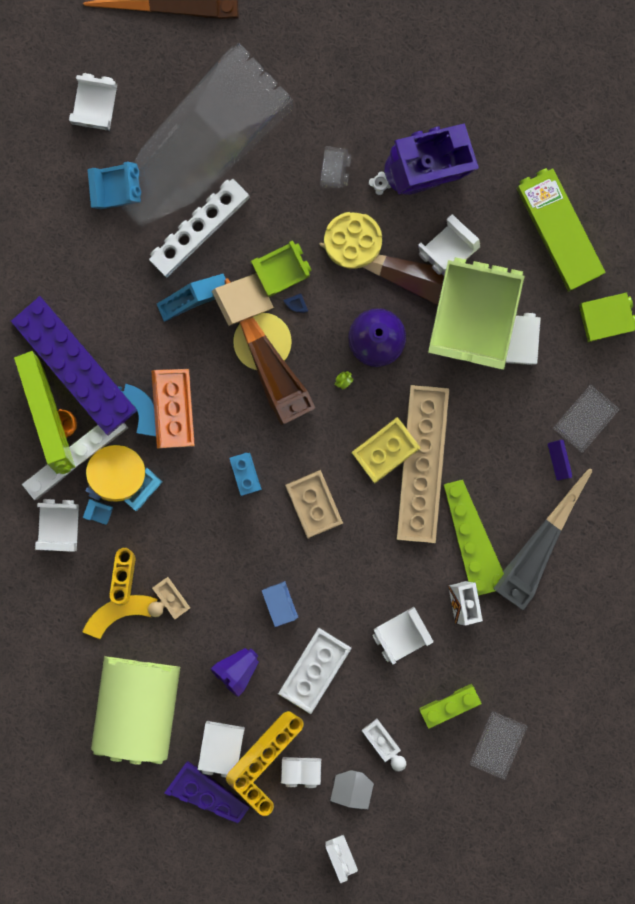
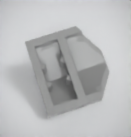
[330,770,374,809]

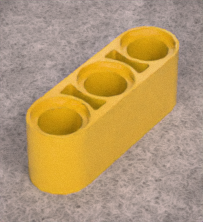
[110,548,135,605]

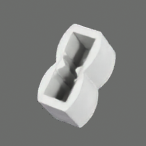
[281,757,321,788]

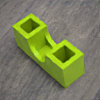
[419,684,481,729]

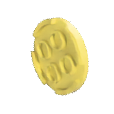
[324,212,382,269]
[234,313,292,370]

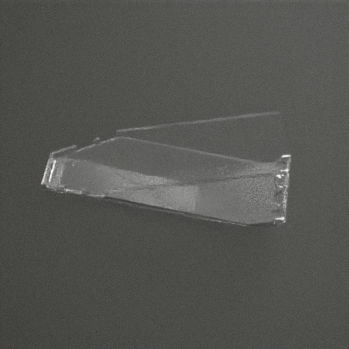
[121,43,294,227]

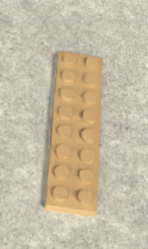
[397,385,449,543]

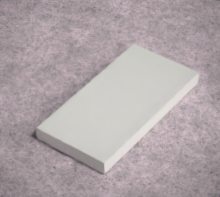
[278,628,351,714]

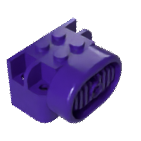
[384,123,479,195]

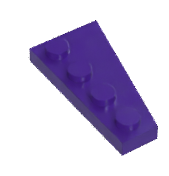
[164,761,250,823]

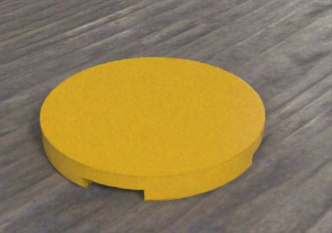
[86,445,145,502]

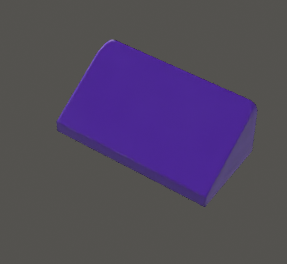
[548,440,572,480]

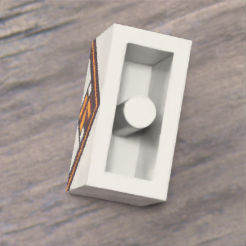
[448,581,483,625]

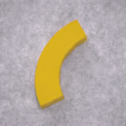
[82,595,158,639]

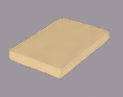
[212,273,274,326]
[285,470,343,538]

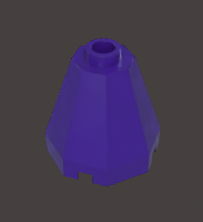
[210,648,259,697]

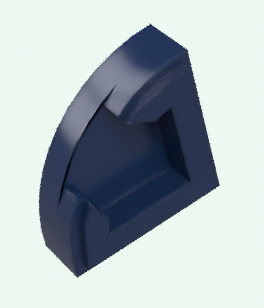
[283,293,308,313]

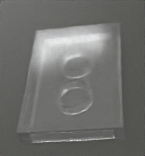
[552,384,620,453]
[469,710,528,780]

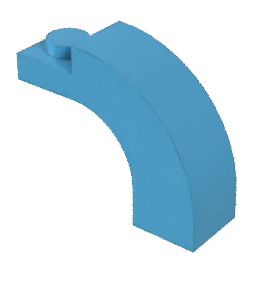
[118,384,156,436]

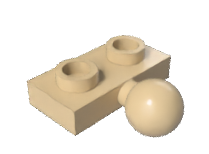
[148,577,190,619]

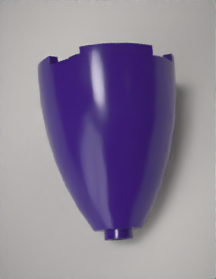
[348,308,406,367]

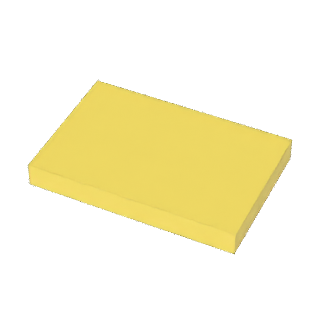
[352,417,421,483]

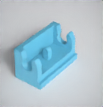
[124,468,163,511]

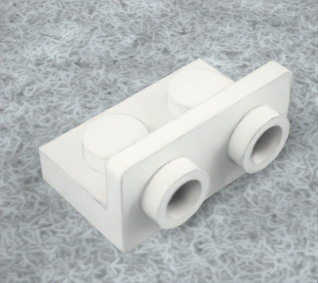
[326,835,358,883]

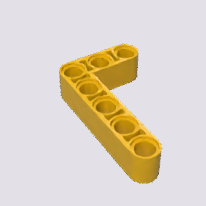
[226,711,303,816]

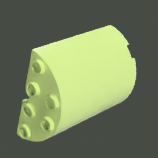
[428,257,525,370]
[91,656,180,764]

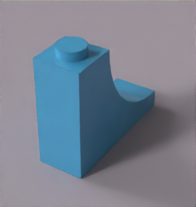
[157,274,226,321]

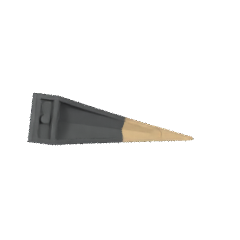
[494,469,592,610]

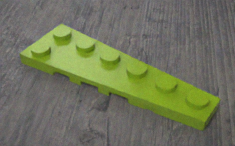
[444,480,504,596]

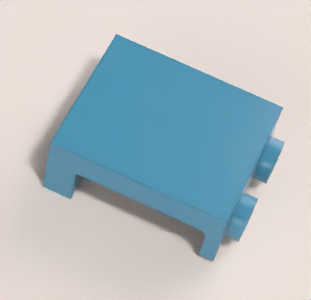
[88,162,141,209]
[229,453,262,496]

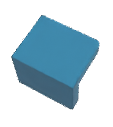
[83,499,113,525]

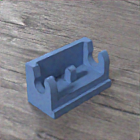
[262,581,298,627]

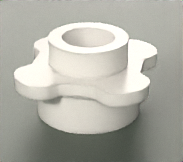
[369,172,391,195]

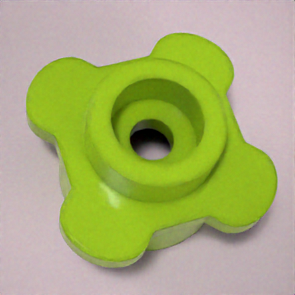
[335,371,353,389]

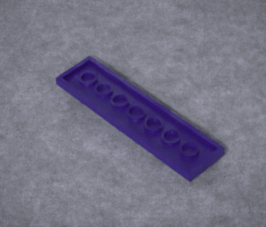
[11,296,137,436]

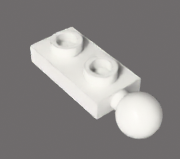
[362,719,406,771]

